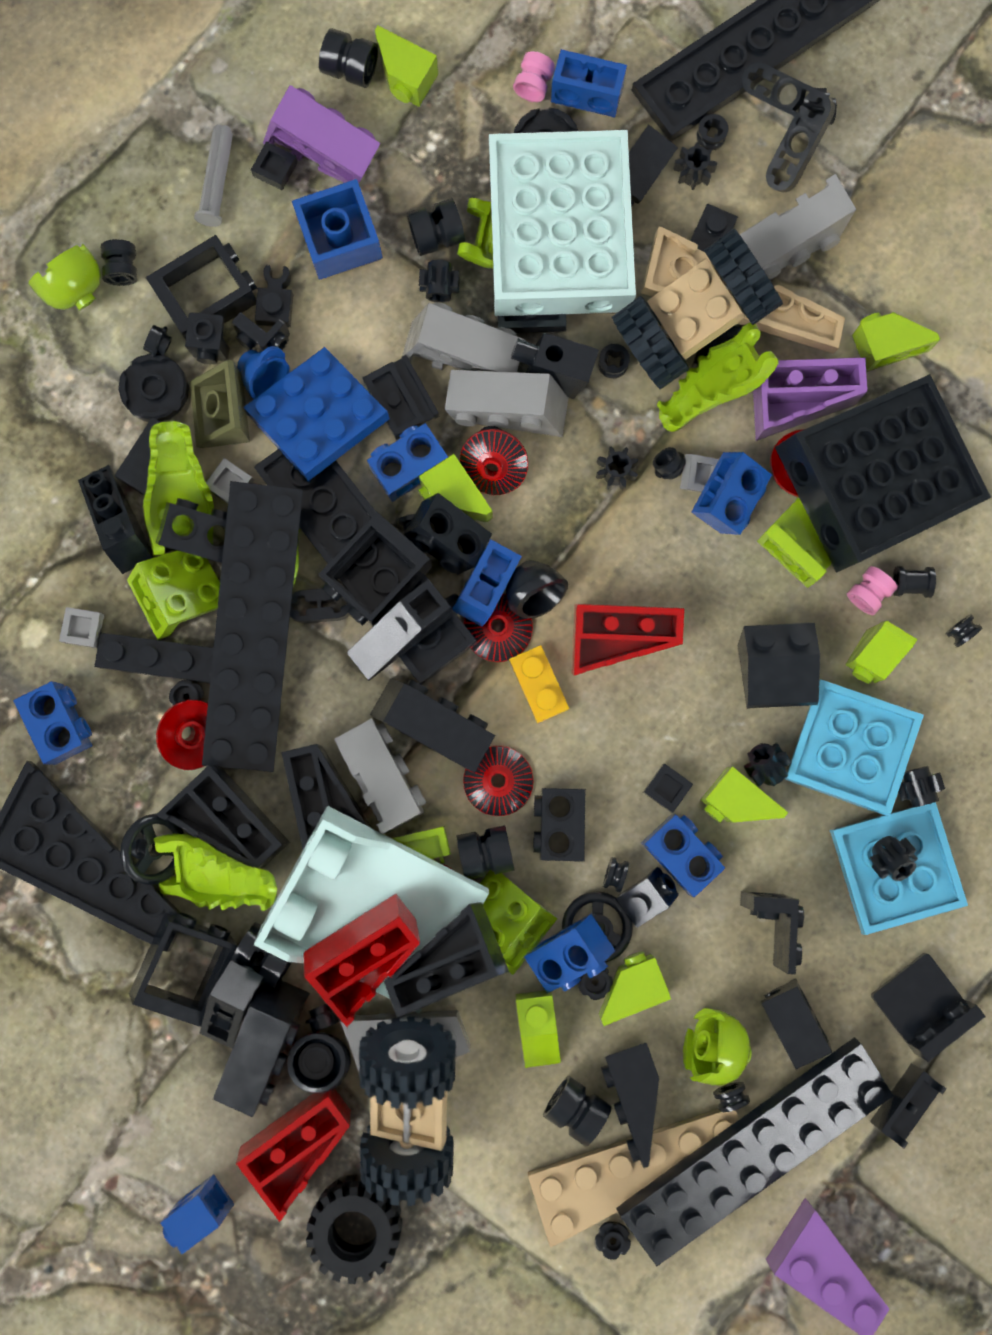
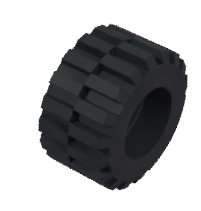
[306,1175,403,1284]

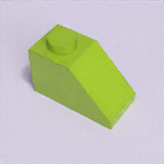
[375,25,438,107]
[852,312,940,372]
[418,454,493,522]
[845,620,918,684]
[700,766,788,823]
[598,951,671,1026]
[515,990,561,1068]

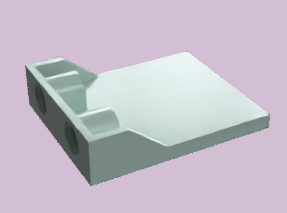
[489,130,636,316]
[254,806,489,1013]

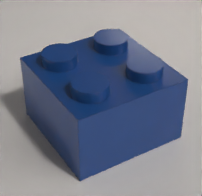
[292,179,383,280]

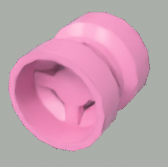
[513,51,555,102]
[847,566,897,616]

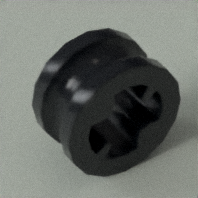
[696,114,729,150]
[598,344,630,379]
[945,614,983,647]
[603,857,629,892]
[713,1082,750,1113]

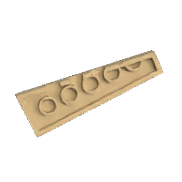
[641,226,845,354]
[528,1109,739,1247]

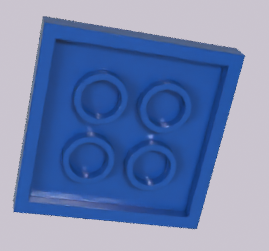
[244,347,390,481]

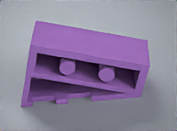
[263,85,381,183]
[753,358,868,441]
[765,1198,889,1335]

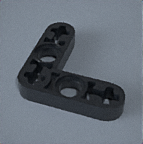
[742,62,835,192]

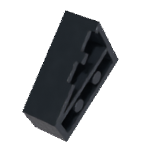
[370,679,495,773]
[281,744,372,849]
[156,765,290,868]
[384,902,509,1018]
[212,980,310,1118]

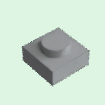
[680,454,719,493]
[206,458,255,503]
[59,607,104,648]

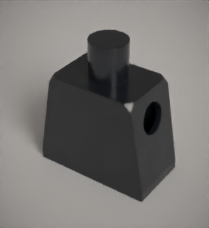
[511,333,599,399]

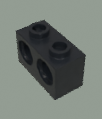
[403,493,492,575]
[156,498,227,563]
[533,788,586,862]
[199,961,264,1049]

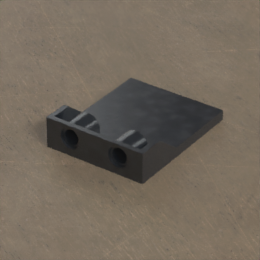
[775,374,991,573]

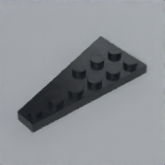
[0,761,180,952]

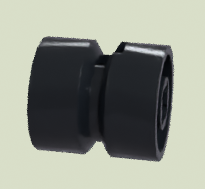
[319,28,378,88]
[406,198,465,256]
[456,825,515,880]
[231,922,292,989]
[543,1076,612,1147]

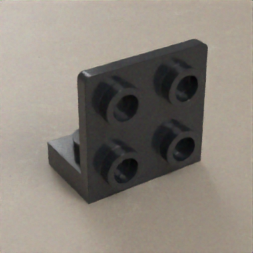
[740,891,804,975]
[871,953,986,1062]

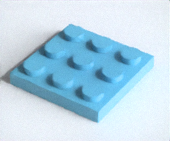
[785,679,924,816]
[830,802,968,935]

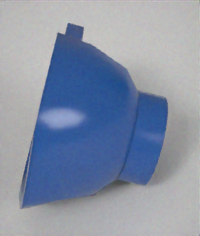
[238,346,290,400]

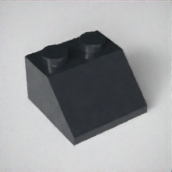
[738,623,820,709]

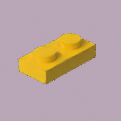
[509,645,570,724]

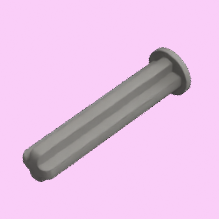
[194,124,233,227]

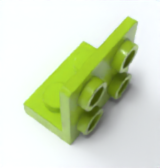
[757,498,832,588]
[127,550,220,640]
[479,870,558,975]

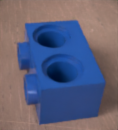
[551,49,627,118]
[367,423,448,502]
[691,452,772,535]
[452,539,522,627]
[13,681,93,765]
[641,814,725,897]
[524,914,615,994]
[160,1174,234,1254]

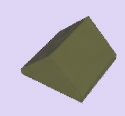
[190,360,250,448]

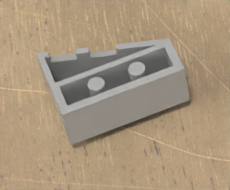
[740,174,856,280]

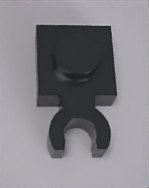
[255,265,294,327]

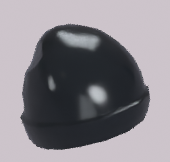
[506,560,568,619]
[287,1032,351,1094]

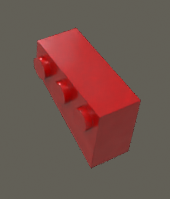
[572,604,685,676]
[304,894,420,1027]
[236,1089,351,1222]

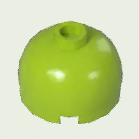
[28,244,101,311]
[683,1008,752,1086]

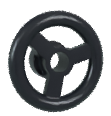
[120,813,185,885]
[562,892,633,962]

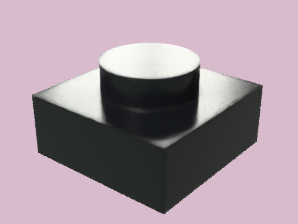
[251,141,298,191]
[643,763,693,813]

